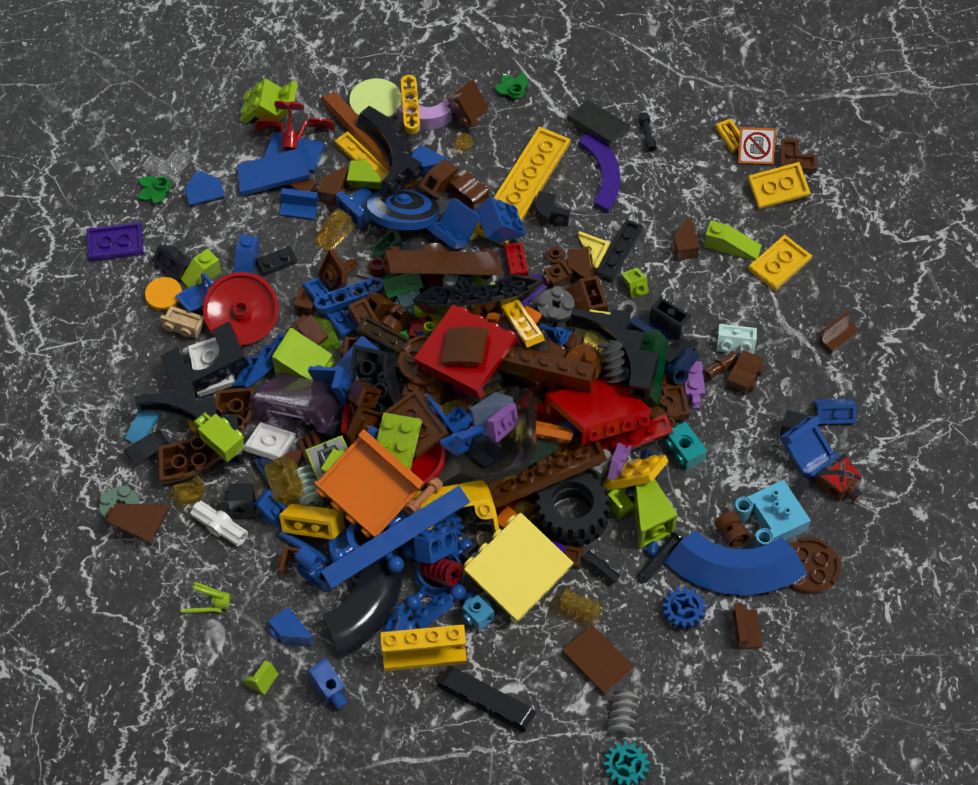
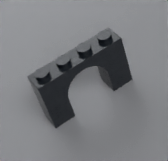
[160,322,250,392]

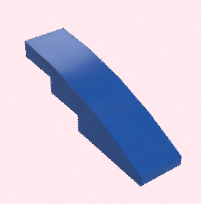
[233,334,286,388]

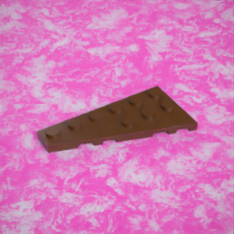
[490,434,608,508]

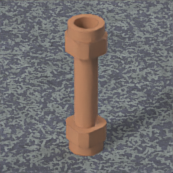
[404,477,443,515]

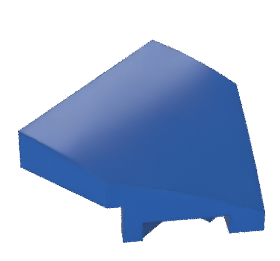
[185,170,225,206]

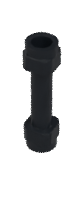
[638,112,657,152]

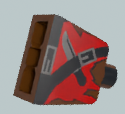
[814,453,863,502]

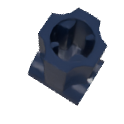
[665,346,700,385]

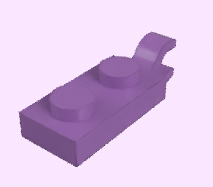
[684,361,705,409]
[608,443,632,480]

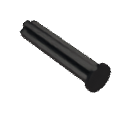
[638,532,683,583]

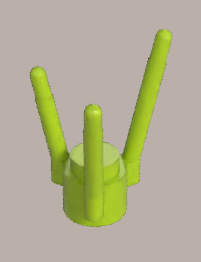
[180,582,231,613]

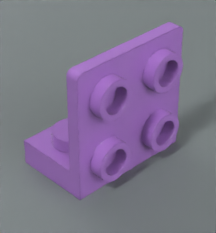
[467,402,519,442]

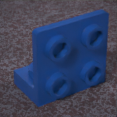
[336,187,373,229]

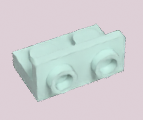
[716,324,757,354]

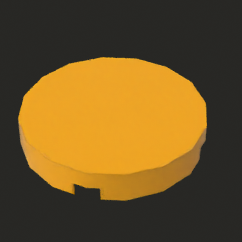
[145,277,182,311]

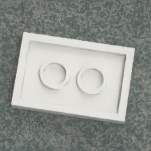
[188,337,235,397]

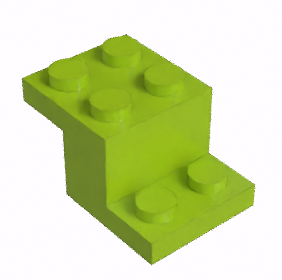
[240,78,298,124]

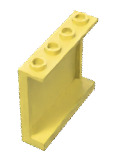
[463,512,573,624]

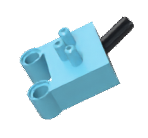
[733,477,811,548]

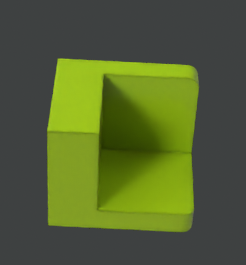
[608,487,635,519]

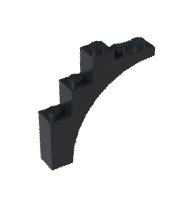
[356,106,422,197]
[571,308,659,401]
[134,381,244,467]

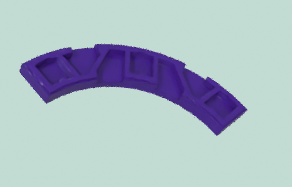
[579,132,620,213]

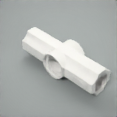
[190,501,248,547]

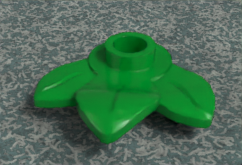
[495,73,528,99]
[138,176,171,204]

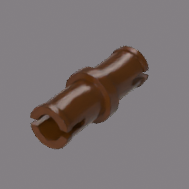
[703,351,739,380]

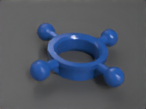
[331,508,410,572]
[401,539,478,611]

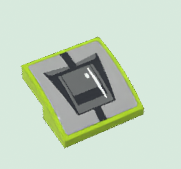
[305,436,348,481]

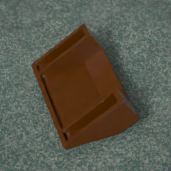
[384,246,503,275]

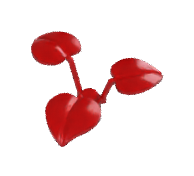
[254,101,335,150]

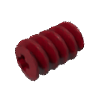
[420,558,463,587]

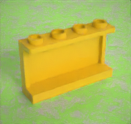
[380,625,467,671]

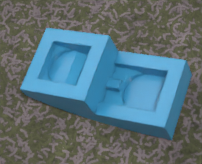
[125,412,162,444]

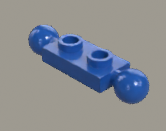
[404,584,466,630]

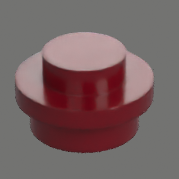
[368,258,384,276]

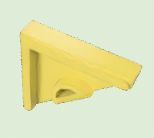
[578,231,610,271]

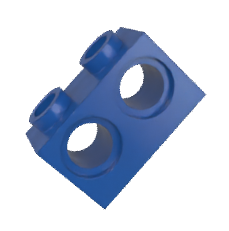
[414,523,458,564]

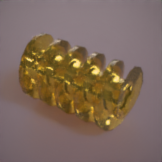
[559,585,605,625]

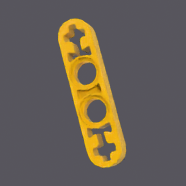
[401,75,420,134]

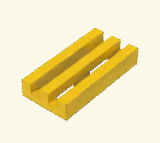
[715,119,740,153]

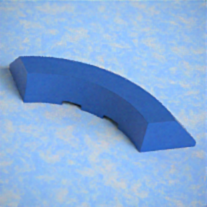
[664,530,808,596]

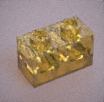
[264,455,304,505]

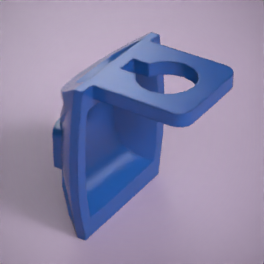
[175,273,213,312]

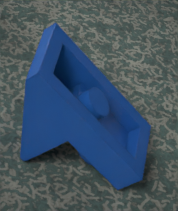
[254,489,286,531]

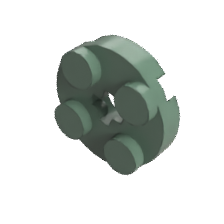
[99,485,140,521]

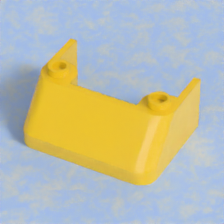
[412,480,499,535]

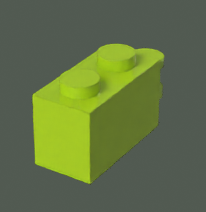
[193,412,245,462]

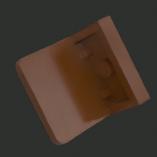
[446,80,488,128]

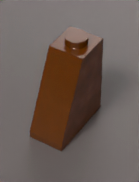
[105,503,169,545]

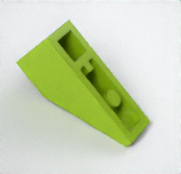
[704,220,762,261]

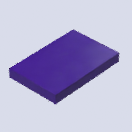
[86,222,144,262]

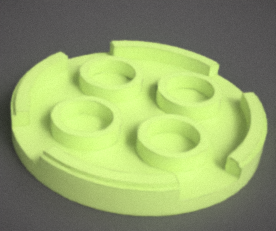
[350,78,402,118]

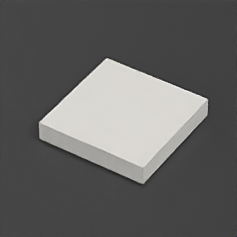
[244,422,296,462]

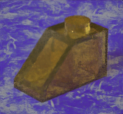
[315,208,353,252]

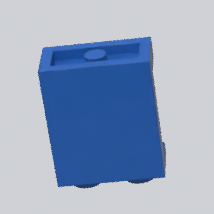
[779,415,840,478]

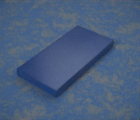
[237,147,310,196]

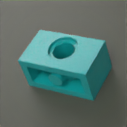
[664,421,707,470]

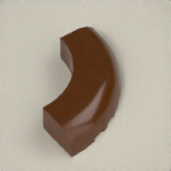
[159,387,255,484]

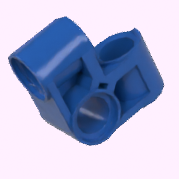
[295,546,335,592]

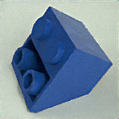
[476,197,526,243]

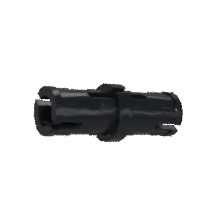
[581,550,621,585]

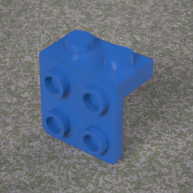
[427,198,480,249]
[308,365,352,407]
[425,393,473,434]

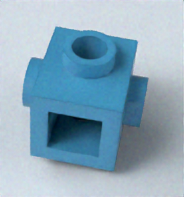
[462,595,494,632]

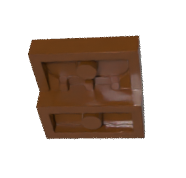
[441,327,489,367]

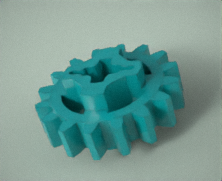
[603,741,650,785]

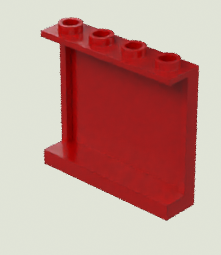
[414,305,519,400]
[545,377,651,445]

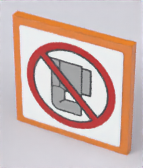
[738,127,776,164]

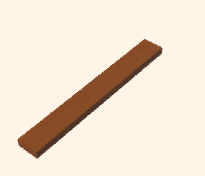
[321,92,420,189]

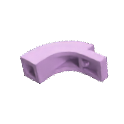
[397,98,454,130]

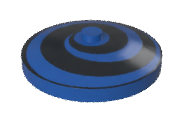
[366,188,439,230]

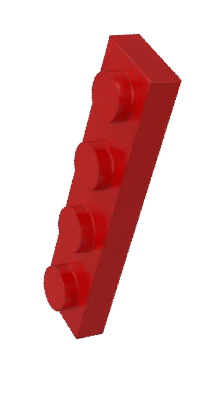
[599,414,674,455]

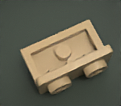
[160,306,205,338]

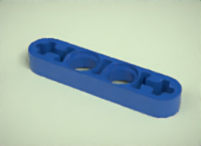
[314,277,384,314]

